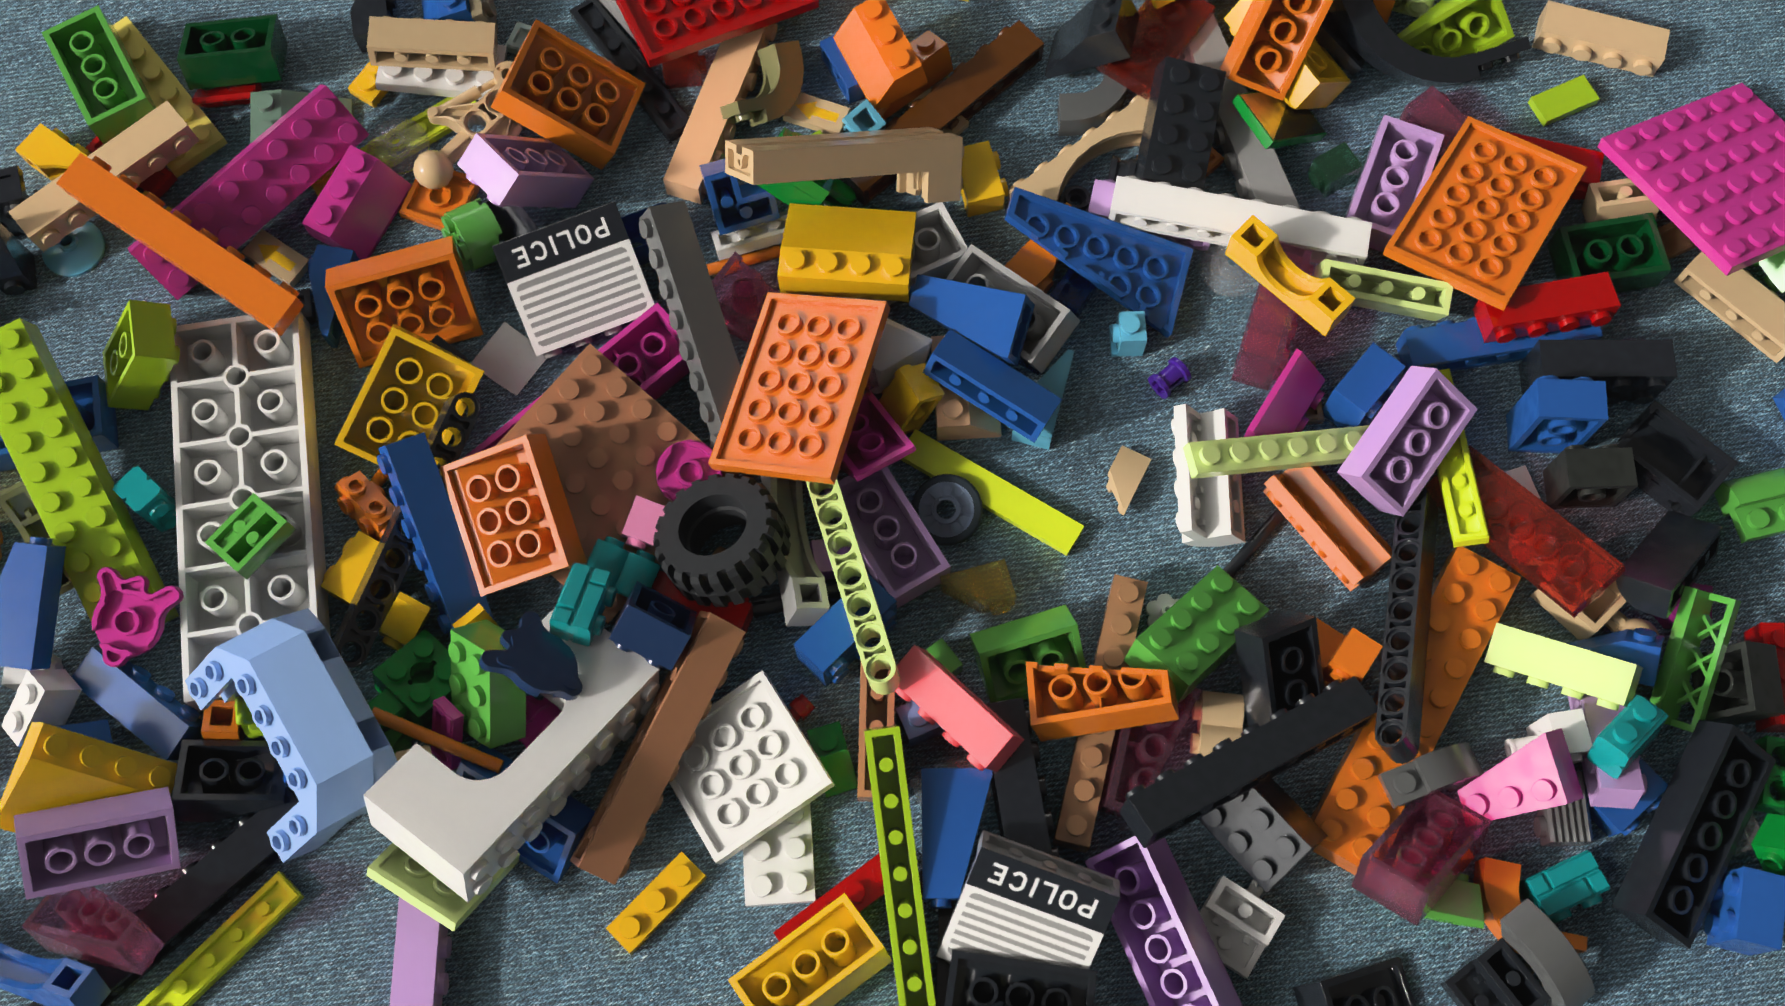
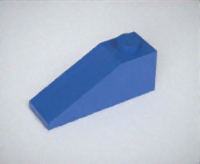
[308,244,360,348]
[1566,628,1665,687]

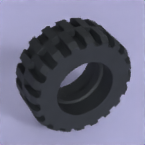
[653,473,791,607]

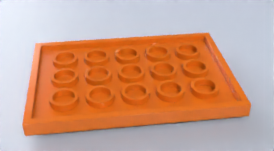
[1383,116,1587,311]
[708,292,891,485]

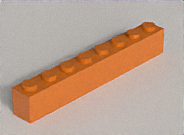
[56,152,304,336]

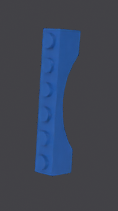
[0,943,111,1006]

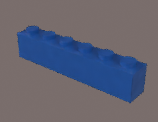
[1396,316,1603,375]
[377,432,495,638]

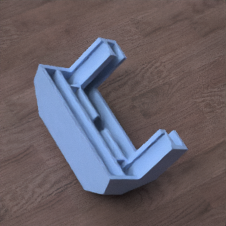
[185,608,397,863]

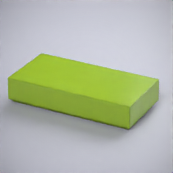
[1528,75,1600,127]

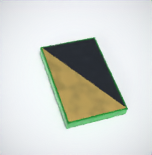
[1231,91,1327,149]

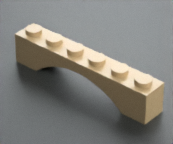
[1008,90,1151,205]

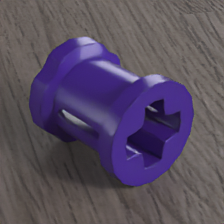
[1148,357,1192,399]

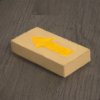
[782,92,851,134]
[242,229,309,287]

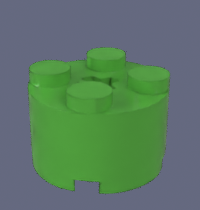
[441,198,502,272]

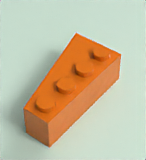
[1025,661,1179,742]

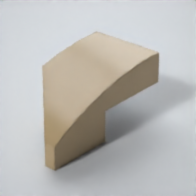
[1106,446,1152,515]

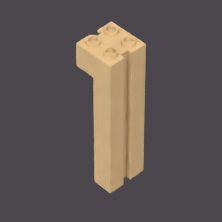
[725,127,964,203]

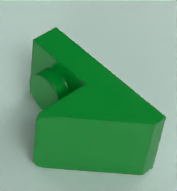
[807,721,858,798]

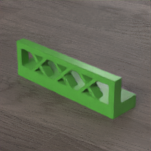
[1650,586,1741,733]

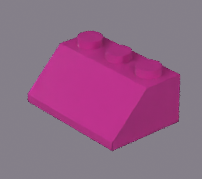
[302,145,412,260]
[1244,348,1325,437]

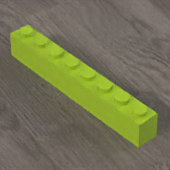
[864,725,936,1006]

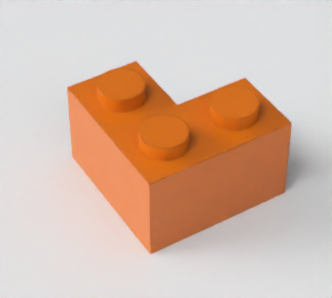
[1316,618,1383,687]

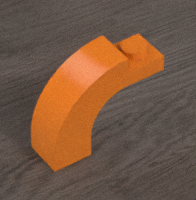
[1473,857,1588,955]

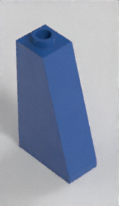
[909,274,1035,367]
[0,536,66,670]
[921,768,993,909]

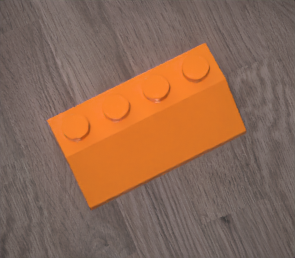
[1220,0,1333,101]

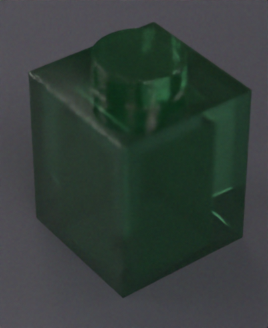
[1308,142,1363,197]

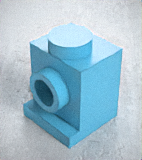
[842,99,886,132]
[1109,311,1147,357]

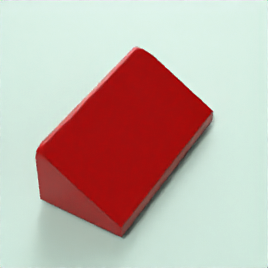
[192,82,262,109]

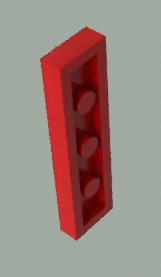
[773,854,885,941]

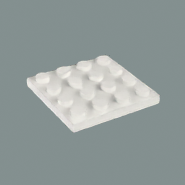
[669,671,835,865]

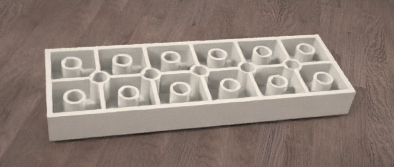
[170,311,331,711]

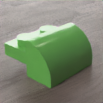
[1714,468,1785,543]
[205,493,296,580]

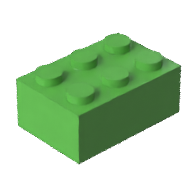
[448,619,526,749]

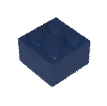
[609,581,698,671]

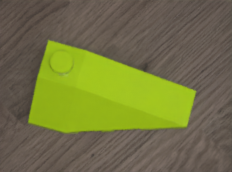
[1397,0,1515,57]

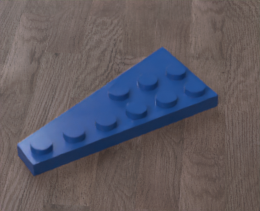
[1004,187,1193,338]

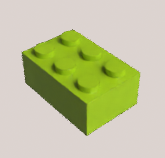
[102,300,180,410]

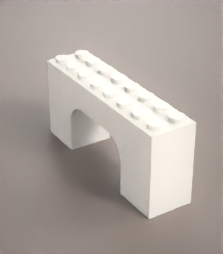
[363,609,660,902]

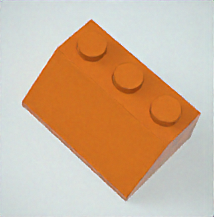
[833,0,929,111]

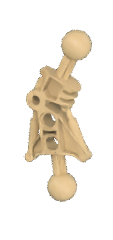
[413,56,613,189]

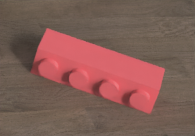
[895,645,1025,772]

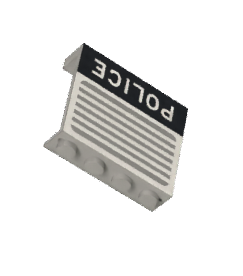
[492,201,654,359]
[936,830,1120,969]

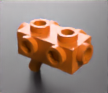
[334,469,401,541]

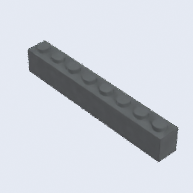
[639,200,741,449]

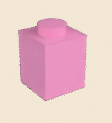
[621,495,665,551]

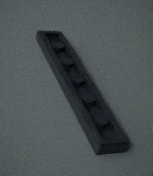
[569,0,689,143]

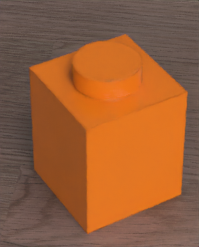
[201,700,244,740]

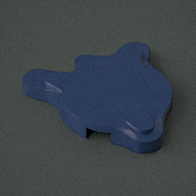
[479,611,583,701]

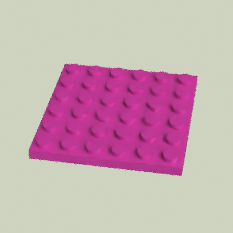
[1597,83,1785,276]

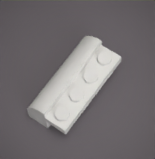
[1171,404,1245,547]

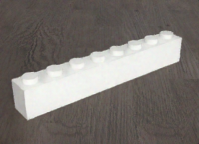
[1108,176,1372,266]

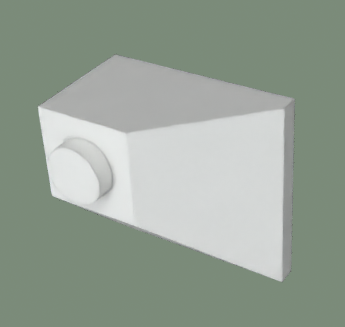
[865,318,933,394]

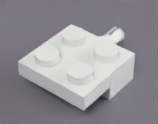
[1199,876,1285,979]

